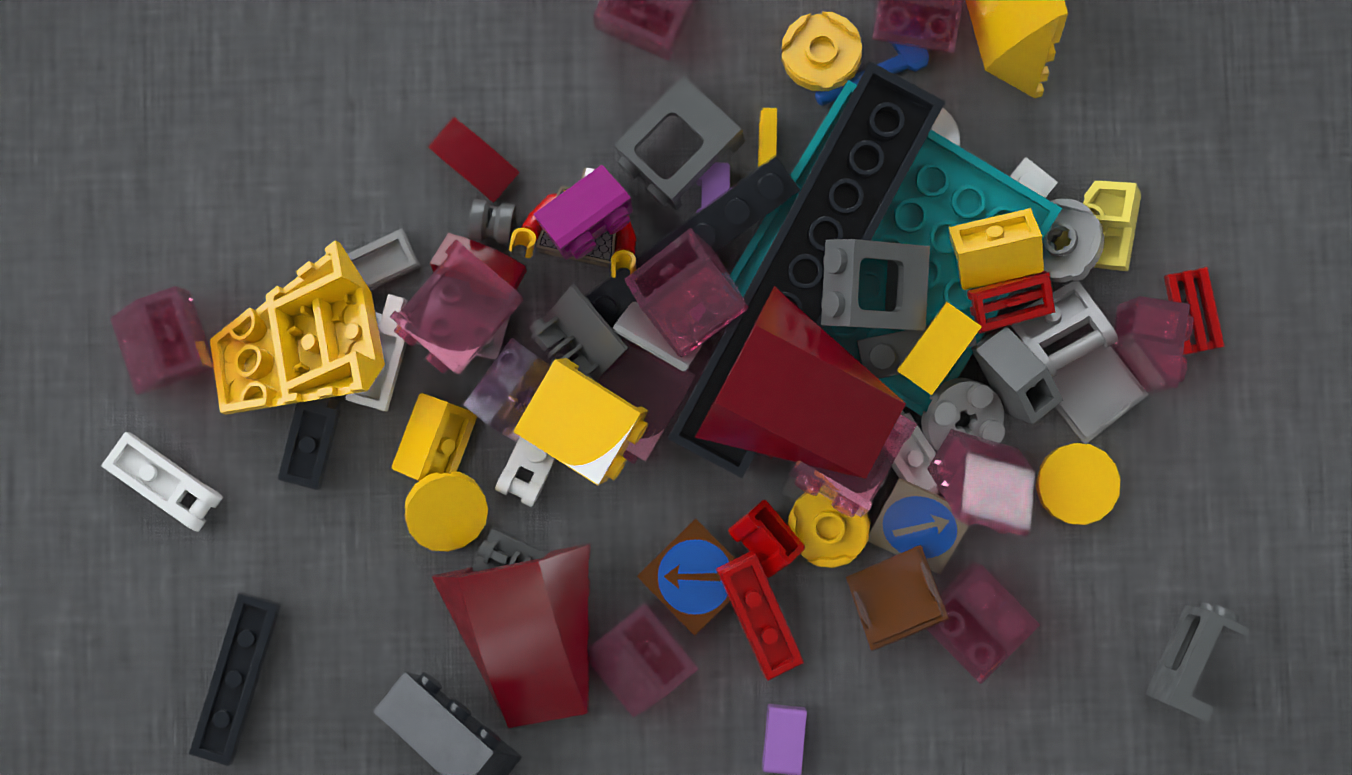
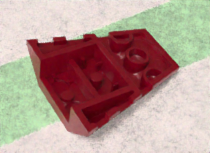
[695,286,906,479]
[431,543,591,728]

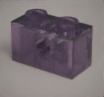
[463,338,551,442]

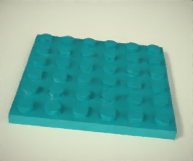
[720,80,1062,416]

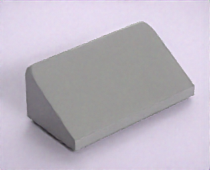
[613,302,703,372]

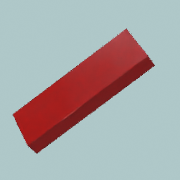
[716,550,804,681]

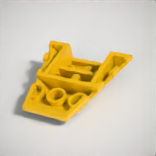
[965,0,1068,98]
[210,240,385,415]

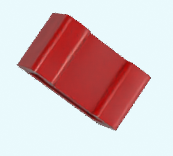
[728,500,805,578]

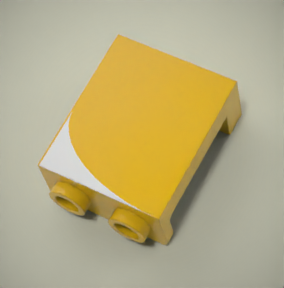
[513,358,649,485]

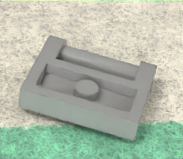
[1007,281,1118,378]

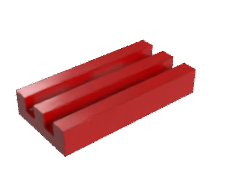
[1163,267,1225,356]
[967,271,1055,333]

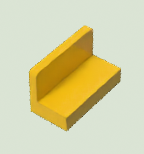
[948,208,1044,290]
[392,393,478,481]

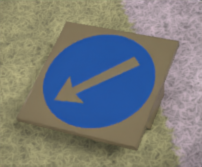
[868,478,976,574]

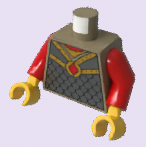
[509,168,637,279]

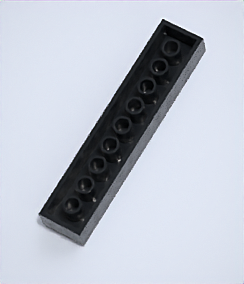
[668,61,946,478]

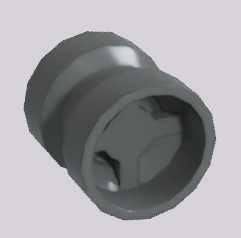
[469,199,516,245]

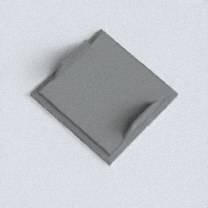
[1053,345,1149,444]

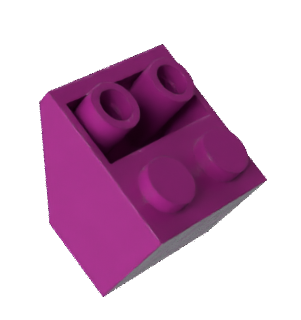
[534,165,633,260]

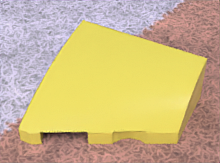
[1054,180,1141,271]

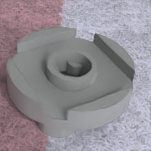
[1042,198,1104,282]
[921,378,1005,462]

